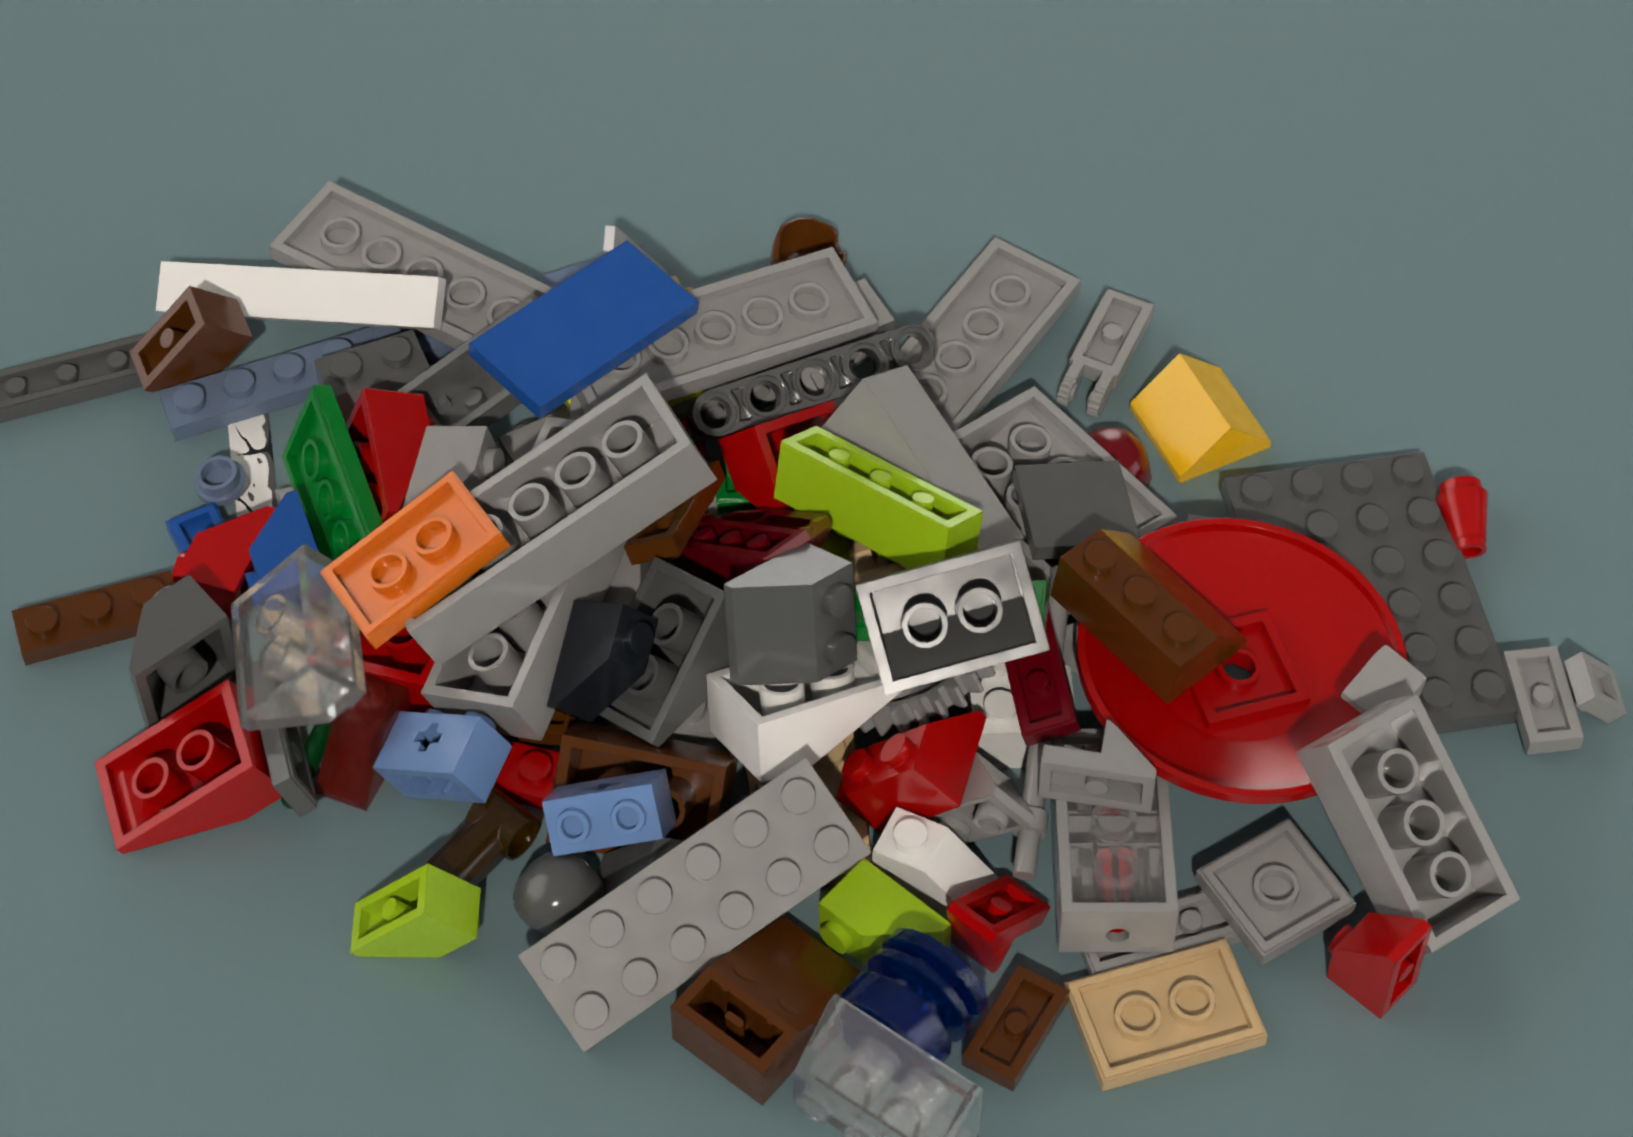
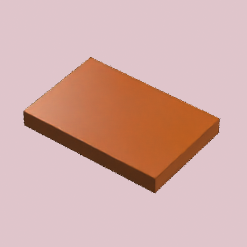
[320,470,511,649]

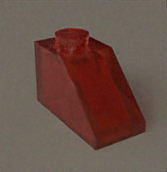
[316,671,412,811]

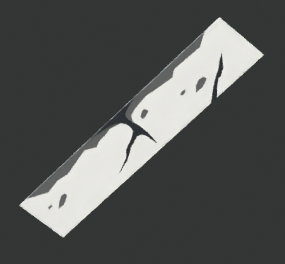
[228,413,278,517]

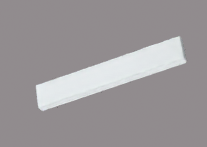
[155,261,446,331]

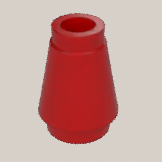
[1435,476,1488,559]

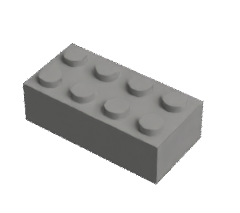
[1296,694,1520,954]

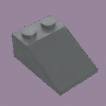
[600,557,729,747]

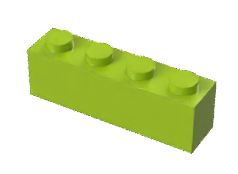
[774,426,984,569]

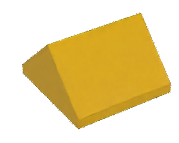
[1130,353,1271,484]

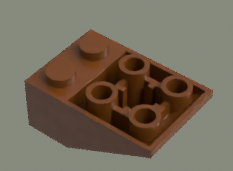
[670,916,873,1106]

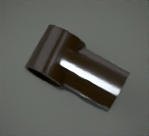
[426,788,541,886]

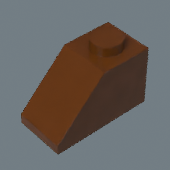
[130,286,253,393]

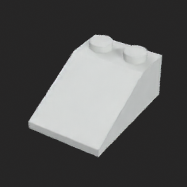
[706,641,902,783]

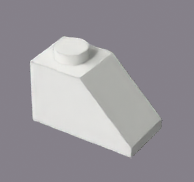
[872,806,998,916]

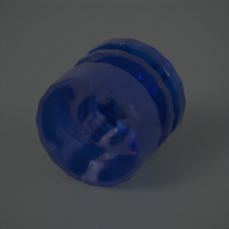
[831,928,988,1086]

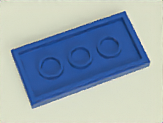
[469,240,698,419]

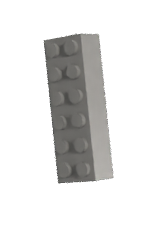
[404,373,717,666]
[421,416,627,741]

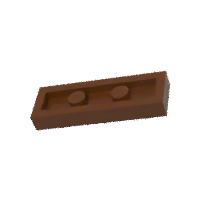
[624,460,726,565]
[12,570,174,666]

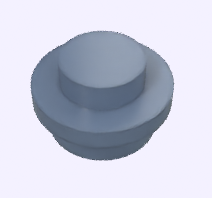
[194,455,248,506]

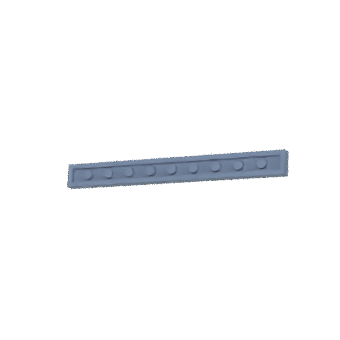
[158,244,647,442]

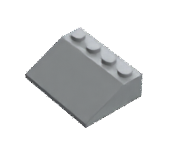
[953,386,1178,618]

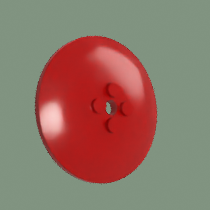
[1075,518,1407,804]

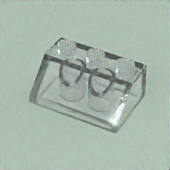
[230,544,367,731]
[793,993,983,1137]

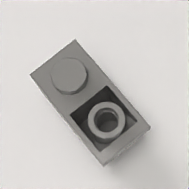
[928,752,1035,844]

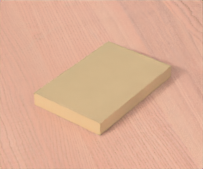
[1063,937,1268,1092]

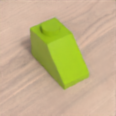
[819,858,951,964]
[350,863,481,958]

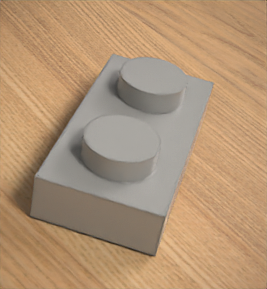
[1502,646,1584,755]

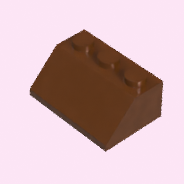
[1051,529,1247,704]
[546,721,738,854]

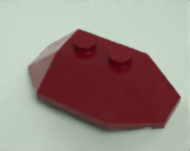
[671,508,833,590]

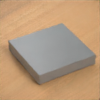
[1195,818,1357,966]

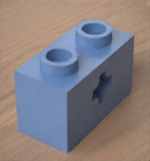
[373,709,512,803]
[542,769,677,857]

